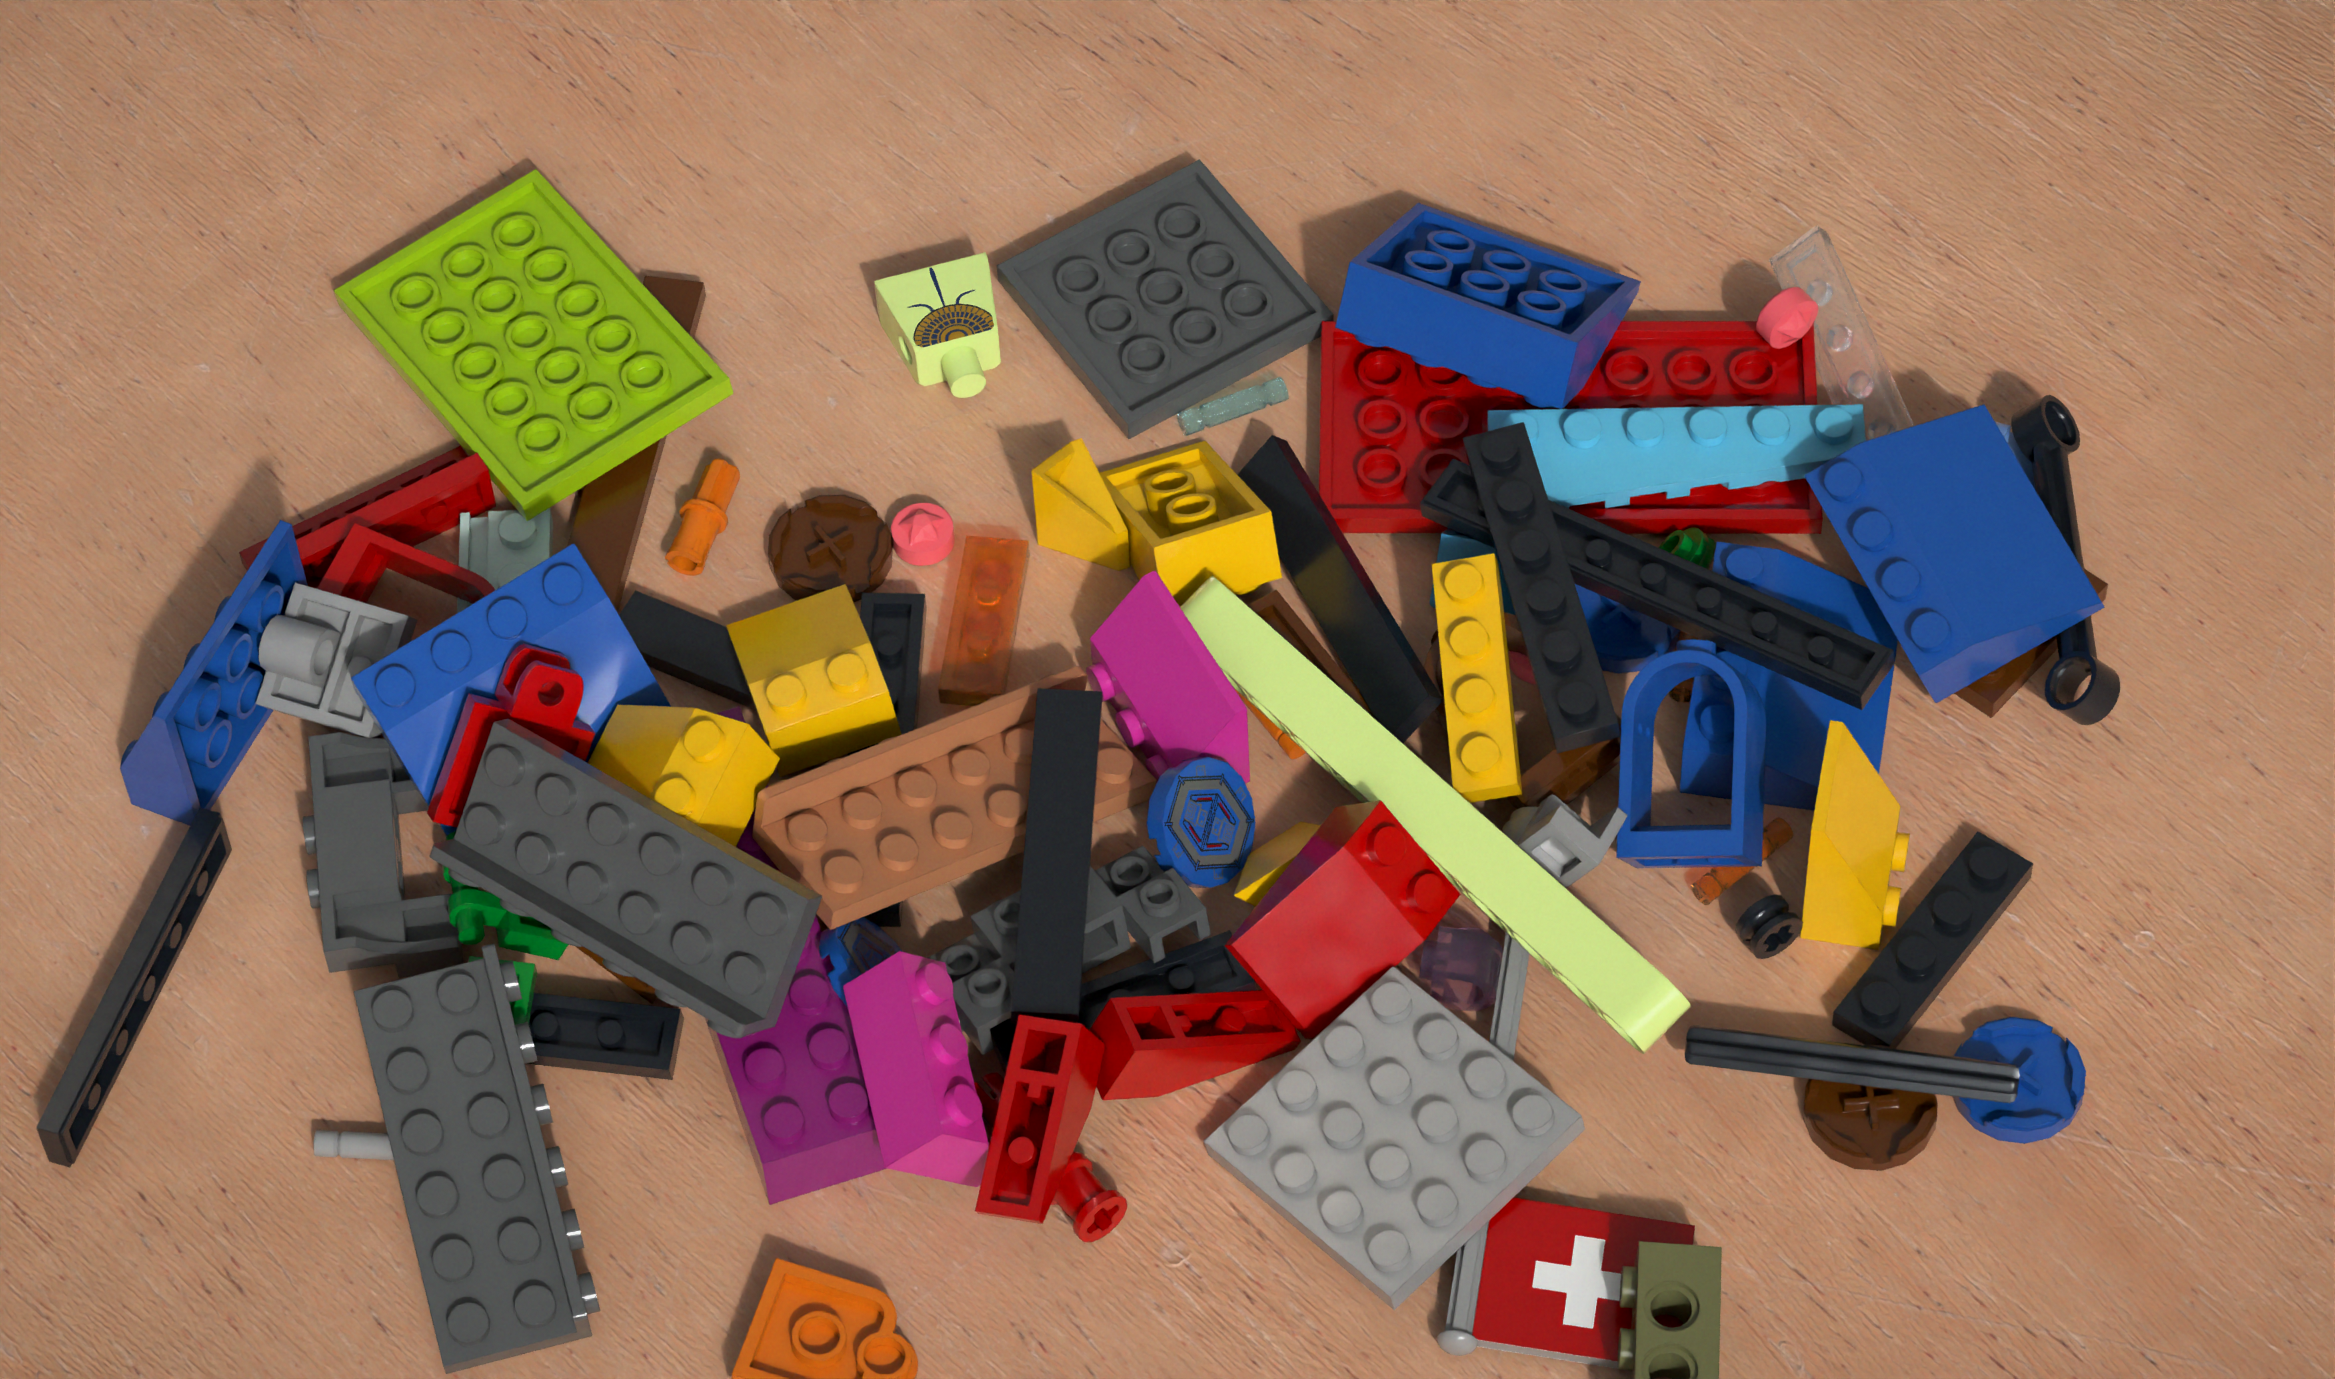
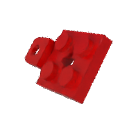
[427,644,595,828]

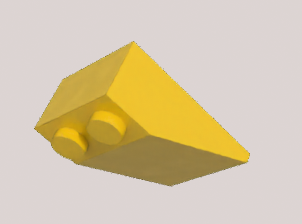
[1100,440,1282,607]
[726,584,902,777]
[588,705,780,847]
[1800,720,1910,950]

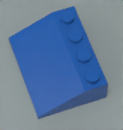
[1335,203,1641,409]
[1804,404,2105,703]
[120,520,308,826]
[1680,542,1898,811]
[351,543,671,836]

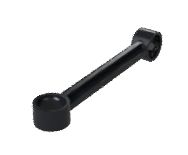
[2011,395,2120,725]

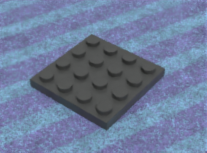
[997,159,1334,439]

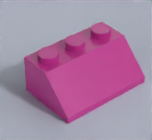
[1086,570,1250,784]
[843,951,989,1187]

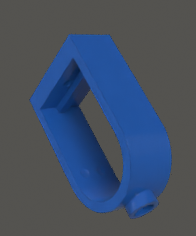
[1616,639,1766,868]

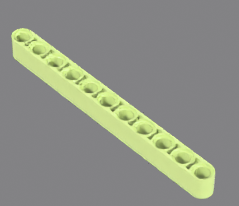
[1180,576,1691,1054]

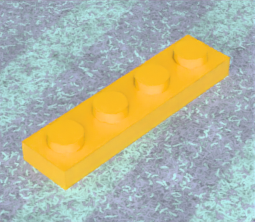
[1432,553,1522,803]

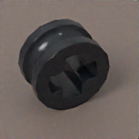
[1735,894,1803,959]

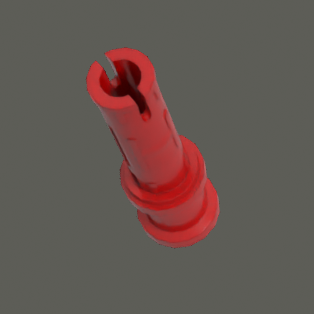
[974,1073,1127,1242]

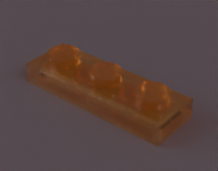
[938,535,1030,706]

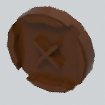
[768,495,893,602]
[1803,1045,1938,1171]

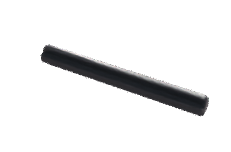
[1685,1025,2020,1103]

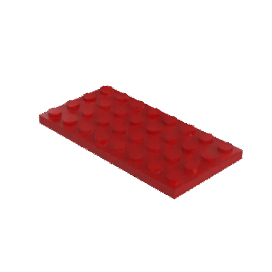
[1319,321,1823,534]

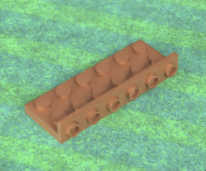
[752,666,1157,930]

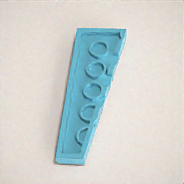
[1487,404,1866,509]

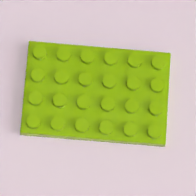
[334,169,734,521]

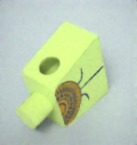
[874,252,1001,398]

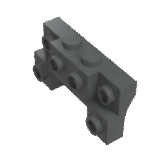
[303,732,463,978]
[927,846,1211,1055]

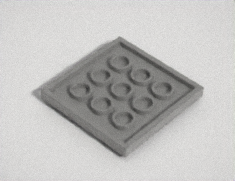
[1204,966,1585,1310]

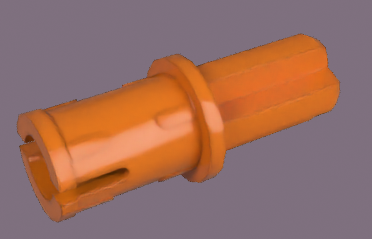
[665,458,740,576]

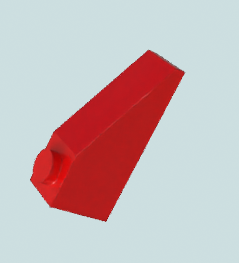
[1090,990,1301,1100]
[975,1015,1105,1224]

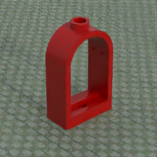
[317,523,495,604]

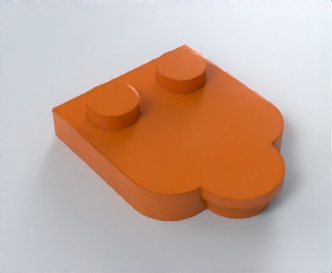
[731,1258,918,1379]

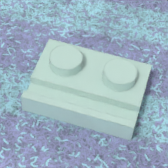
[457,508,553,613]

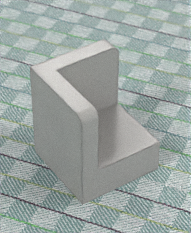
[1516,795,1628,888]

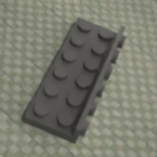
[430,719,822,1038]
[354,944,600,1374]

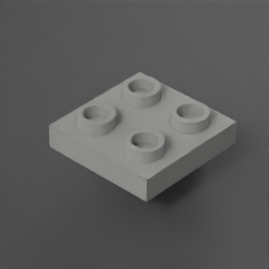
[256,583,417,739]

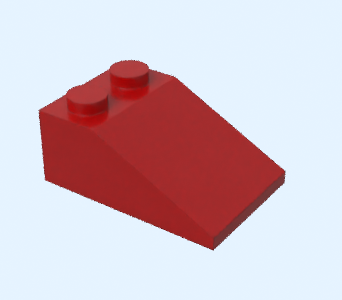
[1224,800,1461,1039]

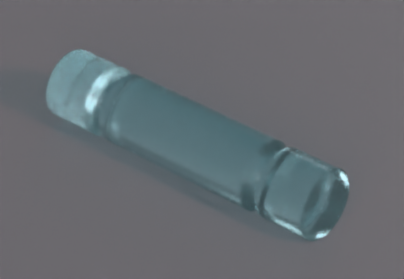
[1177,377,1289,436]

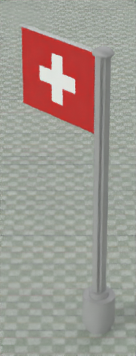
[1437,807,1695,1369]

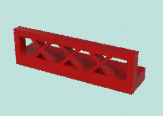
[239,445,497,589]

